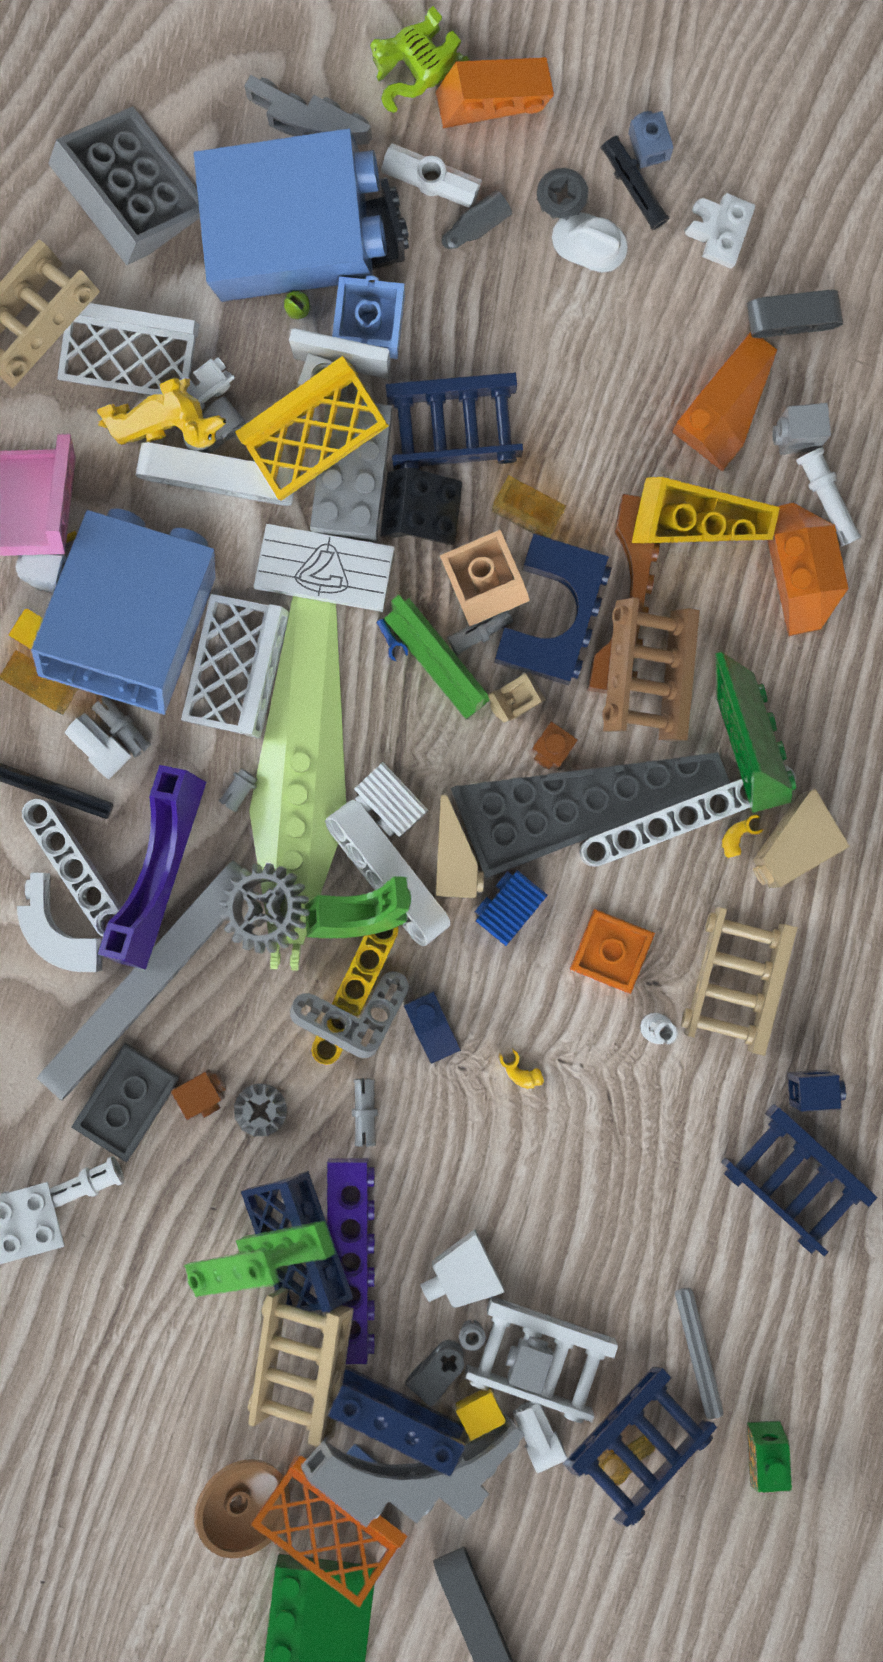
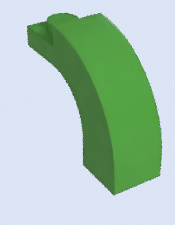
[305,876,411,938]

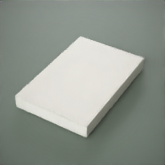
[289,328,391,379]

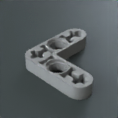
[290,972,409,1058]

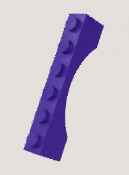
[98,765,207,970]

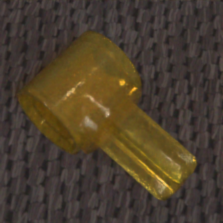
[597,1435,655,1485]

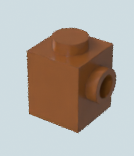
[530,721,578,770]
[170,1069,226,1120]

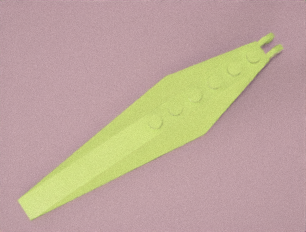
[249,596,346,971]

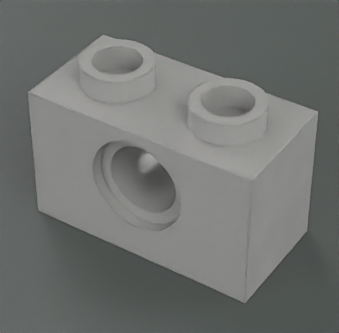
[772,403,831,455]

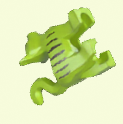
[370,6,469,113]

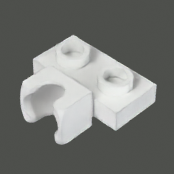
[684,193,756,269]

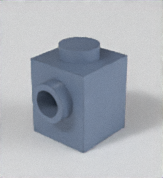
[628,111,674,169]

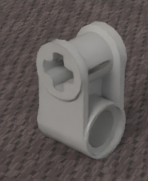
[183,397,246,454]

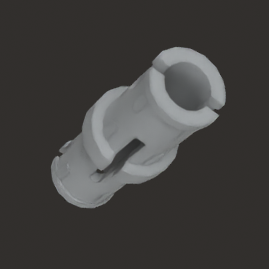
[447,610,513,656]
[92,697,151,758]
[352,1078,378,1147]

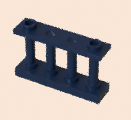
[386,372,523,470]
[721,1104,878,1257]
[328,1366,466,1477]
[563,1367,718,1527]

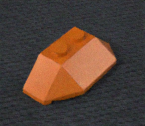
[767,503,849,636]

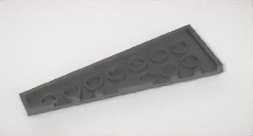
[451,752,730,878]

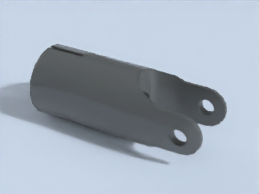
[442,190,512,249]

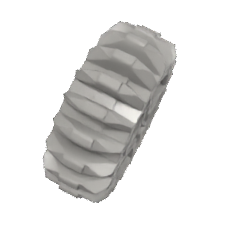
[219,863,310,954]

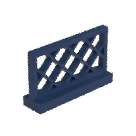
[241,1171,353,1312]

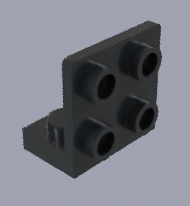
[365,177,409,270]
[380,467,462,545]

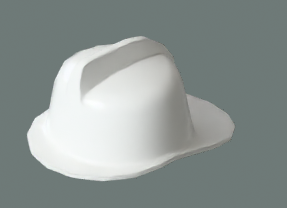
[552,212,628,273]

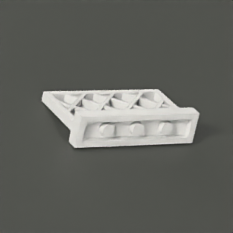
[57,303,200,395]
[181,594,289,739]

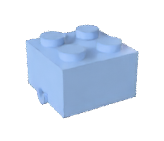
[332,275,405,359]

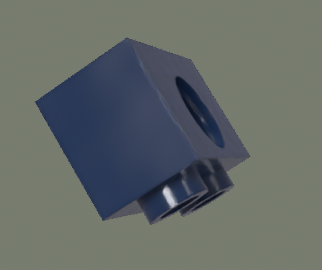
[787,1070,846,1111]

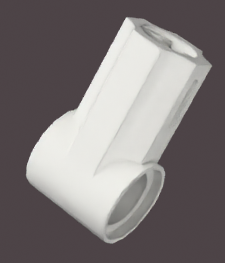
[65,713,132,780]
[513,1401,568,1473]

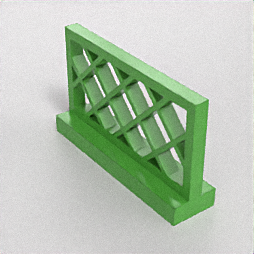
[384,595,490,720]

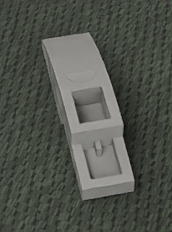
[244,75,372,145]

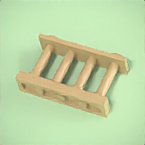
[0,240,100,389]
[681,907,798,1056]
[248,1288,354,1447]

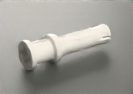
[796,447,861,546]
[640,1013,677,1044]
[50,1156,124,1208]

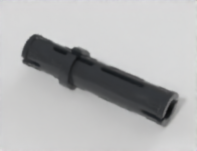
[600,136,669,230]

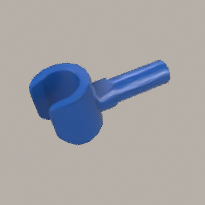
[376,618,408,662]

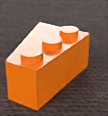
[436,57,554,128]

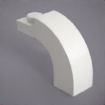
[17,873,102,972]

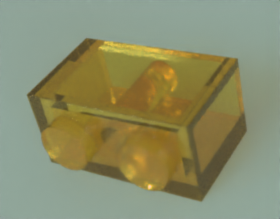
[492,475,567,539]
[0,650,79,715]

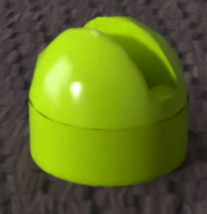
[284,291,310,319]

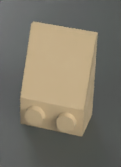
[436,795,484,898]

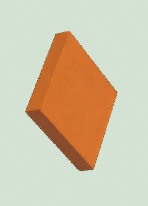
[570,909,655,994]

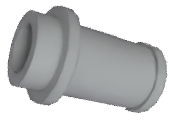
[219,768,258,812]
[459,1320,486,1351]

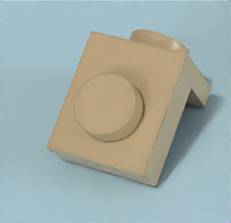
[488,672,546,723]

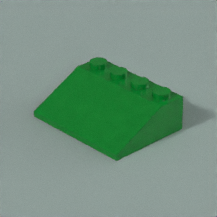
[716,652,796,813]
[264,1554,375,1662]

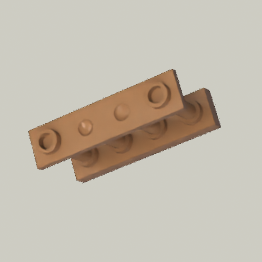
[602,597,700,742]

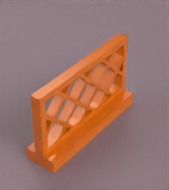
[250,1455,408,1607]

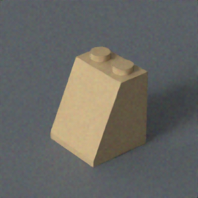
[753,789,850,888]

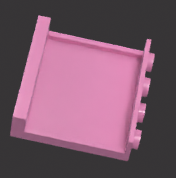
[0,434,76,556]

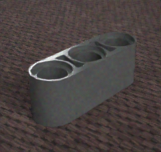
[747,290,843,338]

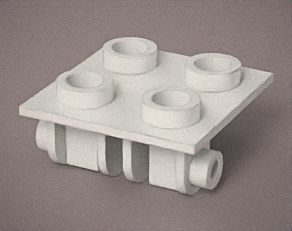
[0,1182,64,1264]

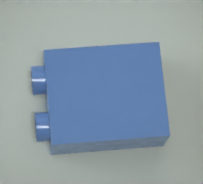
[193,128,387,302]
[31,509,216,715]

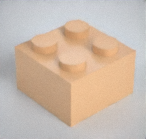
[440,530,530,626]

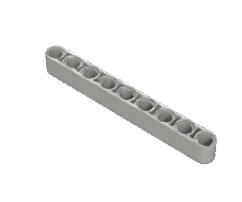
[37,860,255,1101]

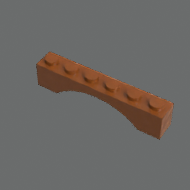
[587,494,660,694]

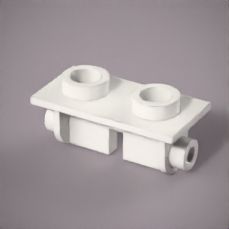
[187,357,235,410]

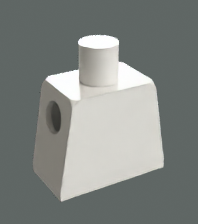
[420,1229,504,1308]

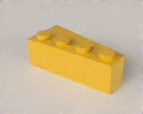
[631,477,780,543]

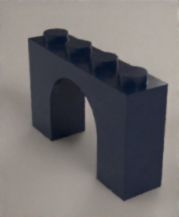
[494,534,612,685]

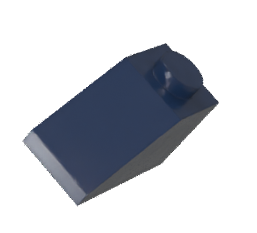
[403,990,461,1064]

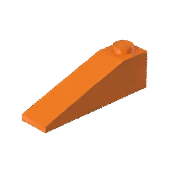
[672,332,777,472]

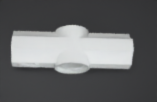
[381,143,482,208]

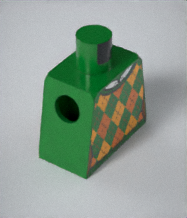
[747,1421,792,1492]

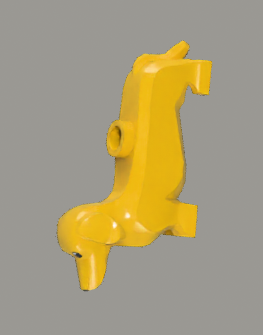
[97,378,226,448]

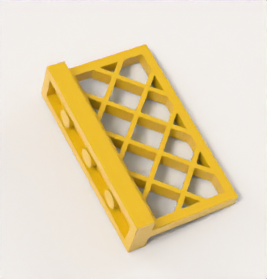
[235,356,389,501]

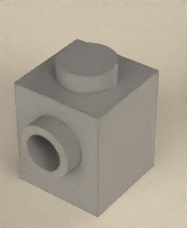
[506,1336,553,1395]

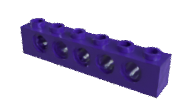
[327,1158,375,1364]

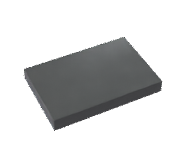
[71,1043,181,1163]

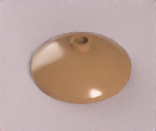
[194,1459,290,1558]

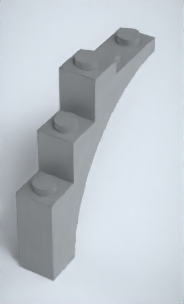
[301,1414,525,1527]

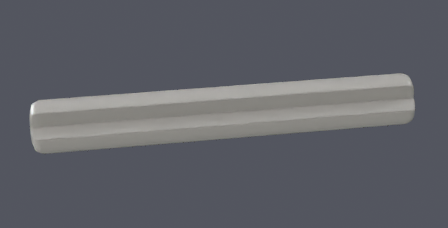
[675,1288,723,1419]

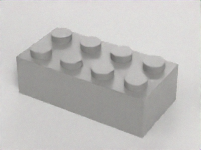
[310,398,393,543]

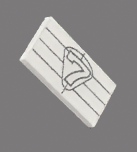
[254,524,395,612]

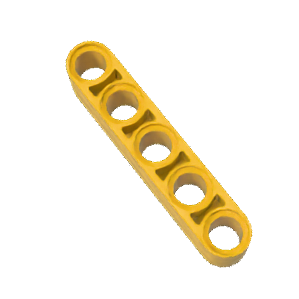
[311,926,399,1065]

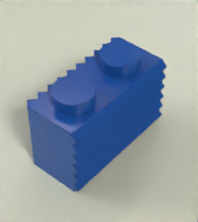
[474,870,548,946]

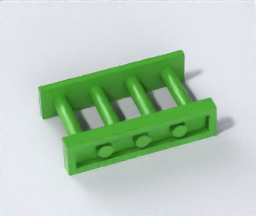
[184,1221,336,1297]

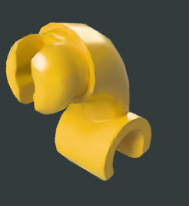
[721,815,764,858]
[498,1048,544,1089]

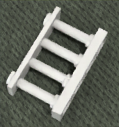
[465,1296,618,1423]

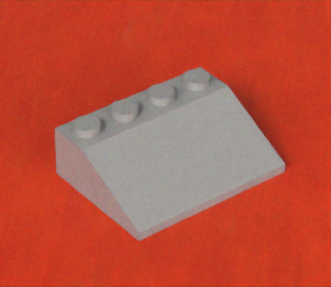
[48,106,200,265]

